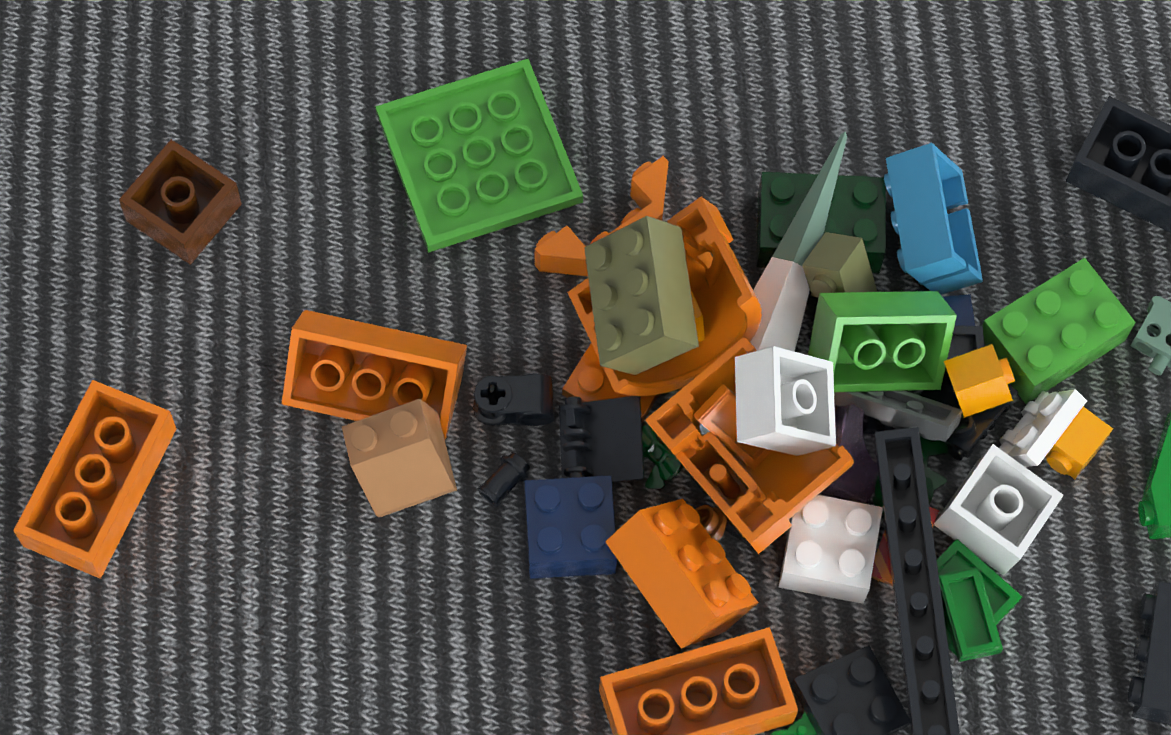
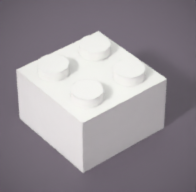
[735,346,836,456]
[934,444,1063,576]
[779,495,883,604]

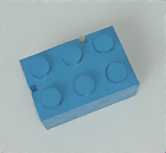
[884,143,983,295]

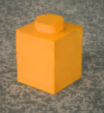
[944,344,1015,418]
[1045,407,1113,479]

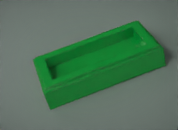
[938,567,1003,662]

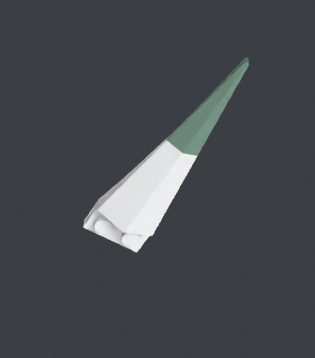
[700,132,847,436]

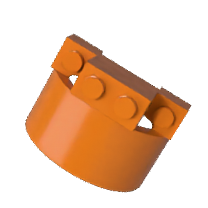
[567,197,762,396]
[645,338,854,554]

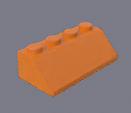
[281,310,467,440]

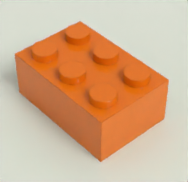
[605,499,758,648]

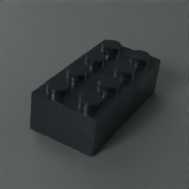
[1066,96,1171,233]

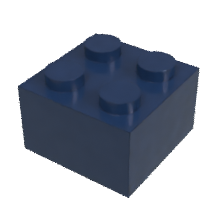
[525,476,617,579]

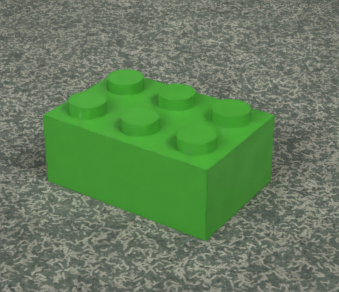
[982,258,1136,404]
[808,291,957,392]

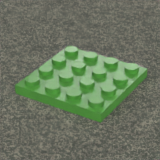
[375,59,583,253]

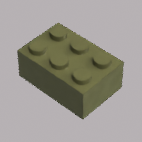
[584,216,699,375]

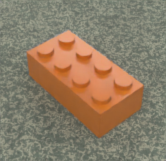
[13,380,177,579]
[599,627,798,735]

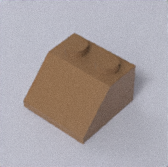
[342,399,457,518]

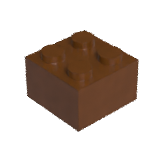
[119,139,242,265]

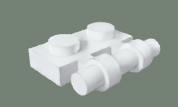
[999,389,1087,467]

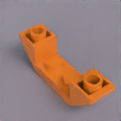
[535,156,669,277]

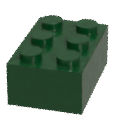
[756,172,886,273]

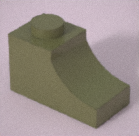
[802,232,877,297]

